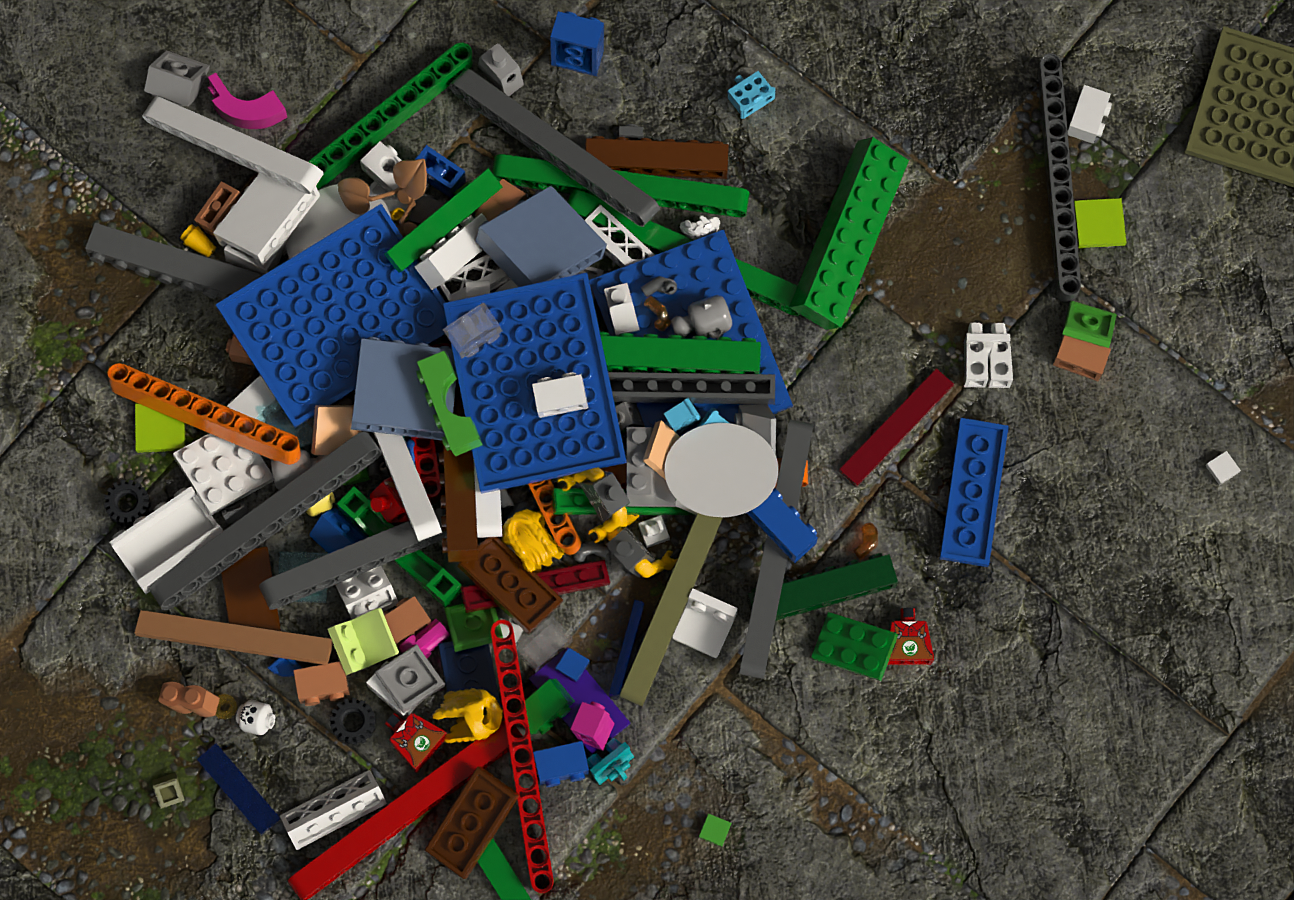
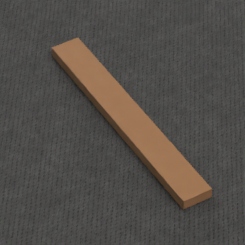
[134,610,333,665]

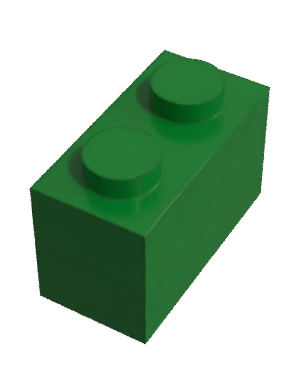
[513,678,575,735]

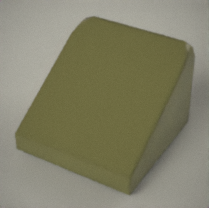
[152,773,185,808]

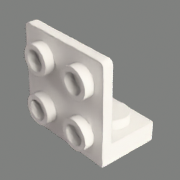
[335,566,398,619]
[672,588,738,658]

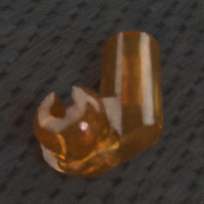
[644,296,671,332]

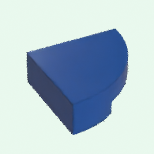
[268,658,302,677]

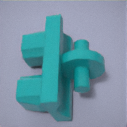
[587,738,634,785]

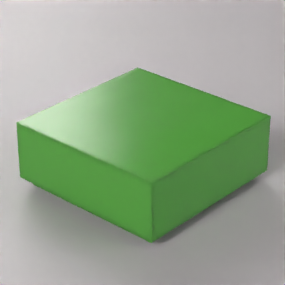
[699,813,732,847]

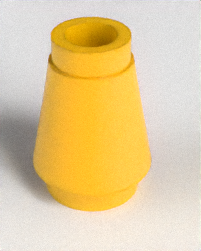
[180,224,217,258]

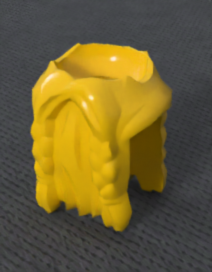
[501,509,564,573]
[433,688,503,743]

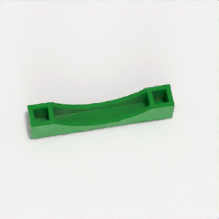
[337,487,461,608]

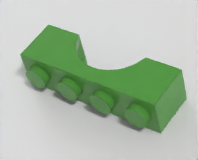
[416,351,483,456]

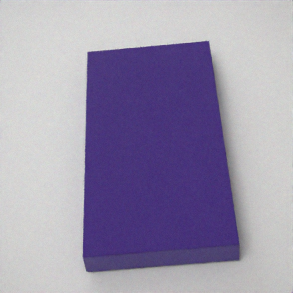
[529,648,630,755]

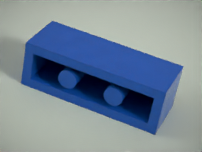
[747,488,818,563]

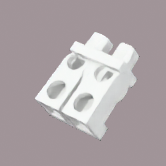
[964,323,1013,388]

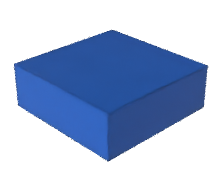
[555,647,590,683]

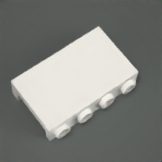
[213,173,320,268]
[109,486,223,594]

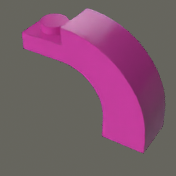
[207,73,287,129]

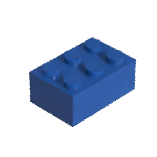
[550,11,604,76]

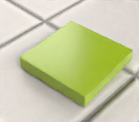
[1074,198,1126,248]
[135,404,186,453]

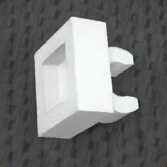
[638,515,670,548]

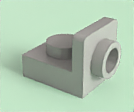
[615,402,645,432]

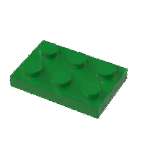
[811,612,898,681]

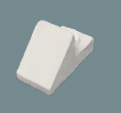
[604,283,640,336]

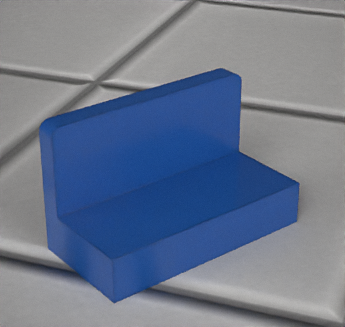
[309,508,368,554]

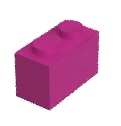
[571,702,615,751]

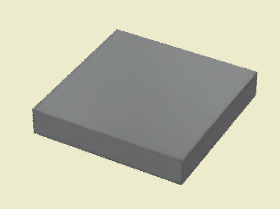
[375,644,445,713]

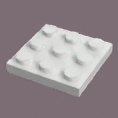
[173,432,274,516]

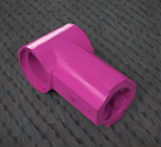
[398,619,450,659]

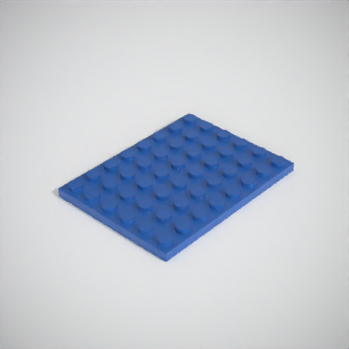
[216,204,449,428]
[589,229,793,437]
[443,273,627,494]

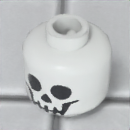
[236,700,275,735]

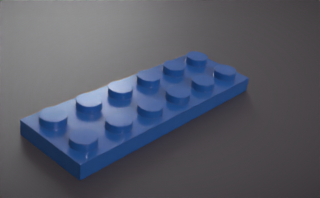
[940,418,1008,567]

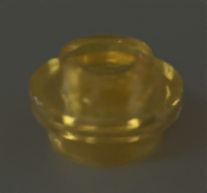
[215,694,237,719]

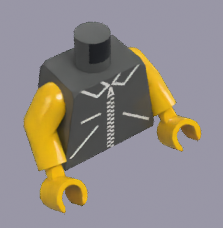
[558,468,630,543]
[606,515,678,578]

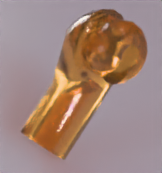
[853,523,878,559]

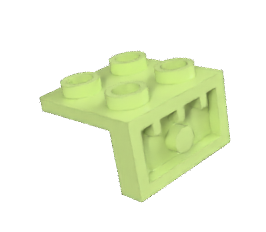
[328,608,399,675]

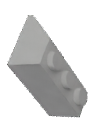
[626,427,676,507]

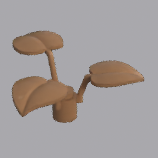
[337,159,427,261]

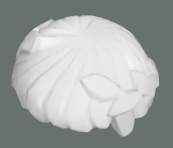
[680,215,720,240]

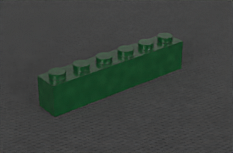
[747,553,898,621]

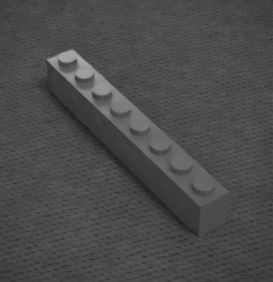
[85,223,263,299]
[608,372,775,405]

